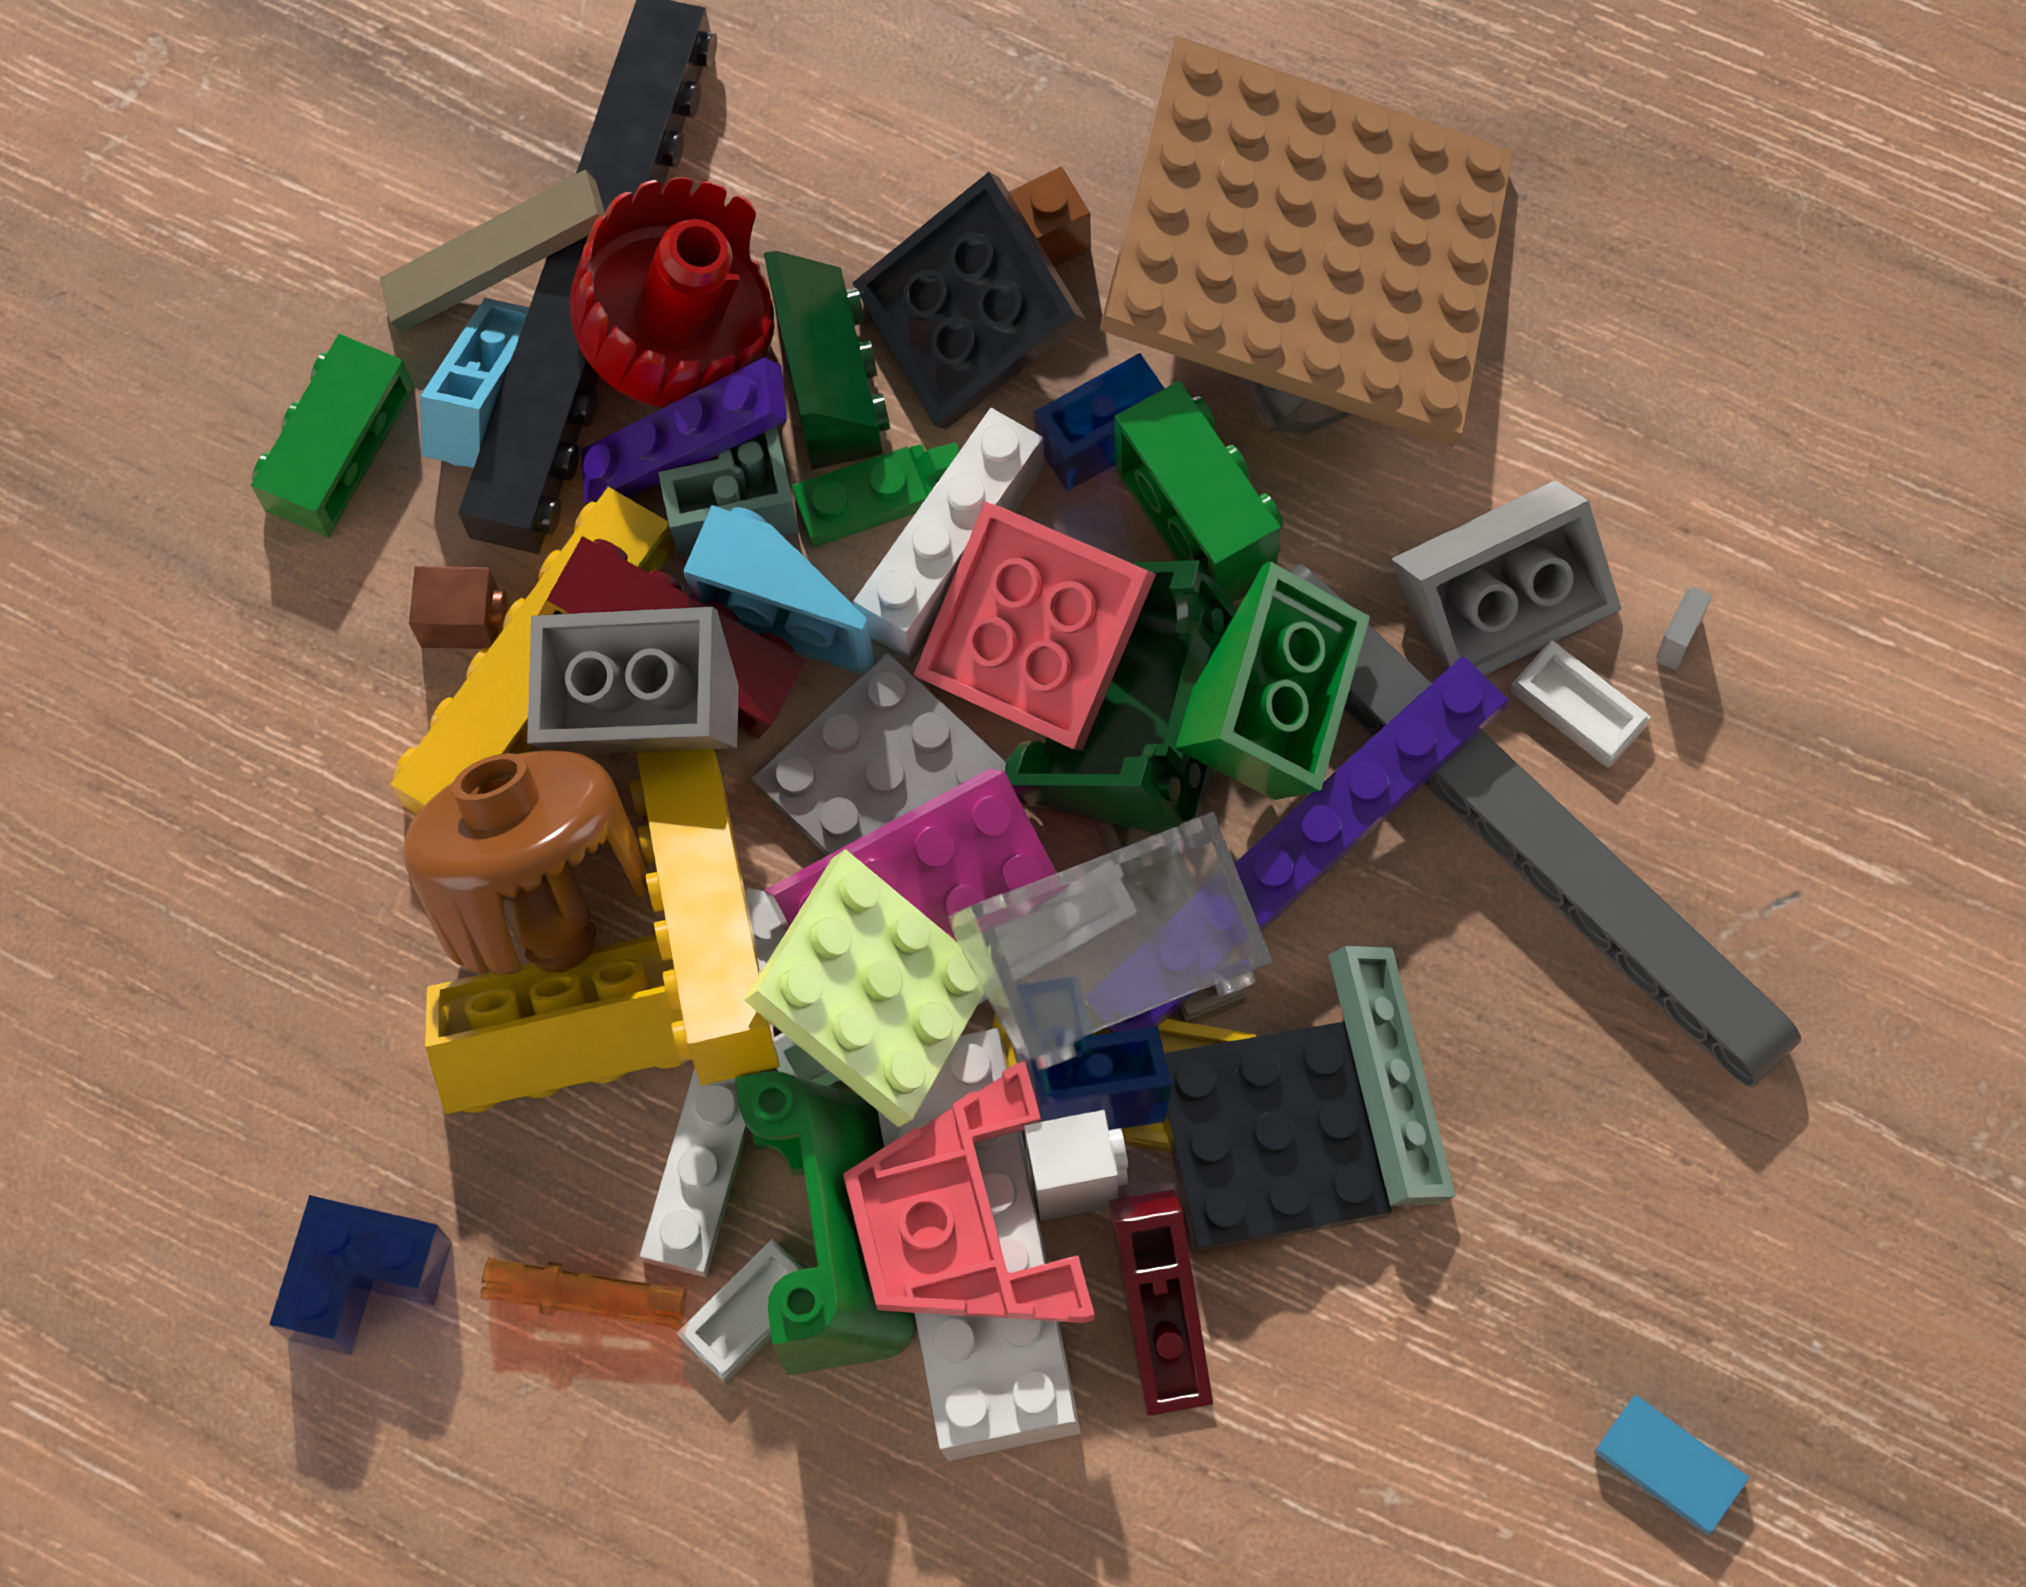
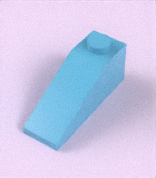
[420,298,529,468]

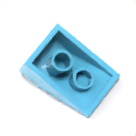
[683,505,875,675]

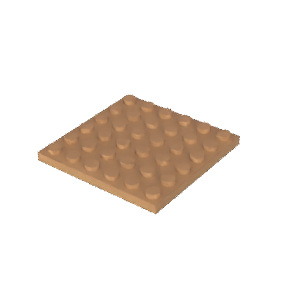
[1099,35,1513,447]

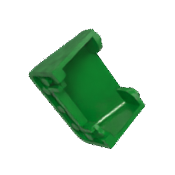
[735,1071,915,1375]

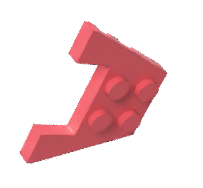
[843,1061,1095,1323]

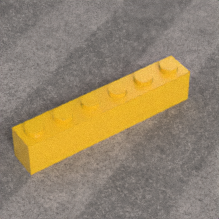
[390,487,676,814]
[630,749,780,1086]

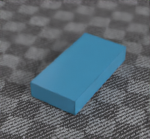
[1593,1394,1750,1536]

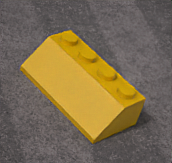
[425,934,687,1115]

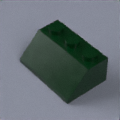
[764,250,890,470]

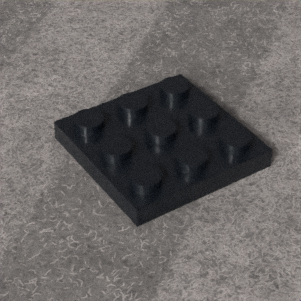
[852,172,1086,430]
[1152,1021,1392,1253]

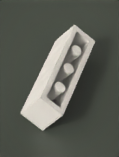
[853,408,1045,661]

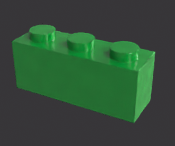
[251,334,415,538]

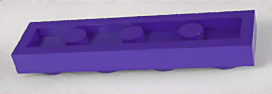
[581,357,787,504]

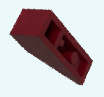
[1108,1189,1214,1416]

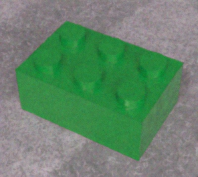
[1115,380,1283,603]

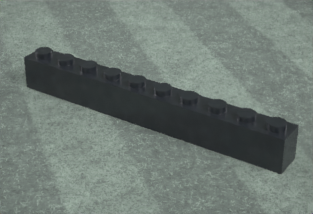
[458,0,717,554]

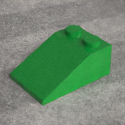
[1175,562,1370,800]

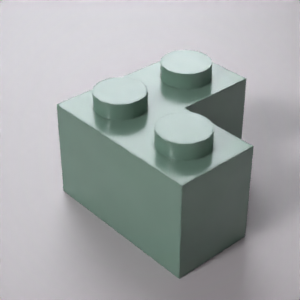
[658,427,799,558]

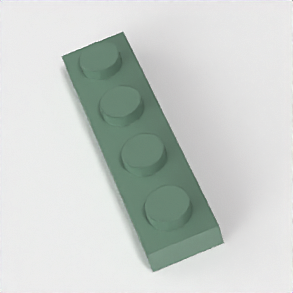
[1328,946,1456,1206]

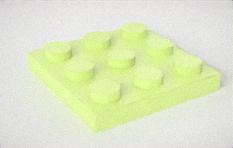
[743,849,995,1127]

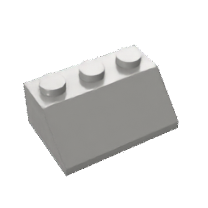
[1391,480,1621,676]
[527,607,739,754]

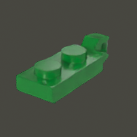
[791,442,960,547]

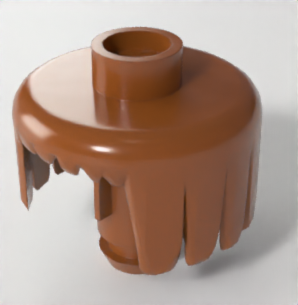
[403,750,648,975]

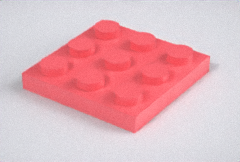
[913,501,1156,750]

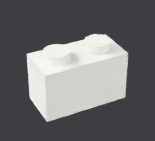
[1024,1110,1128,1222]

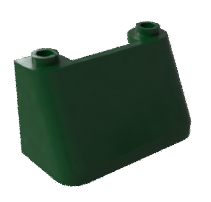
[1005,560,1237,836]

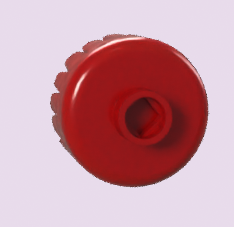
[570,177,774,408]

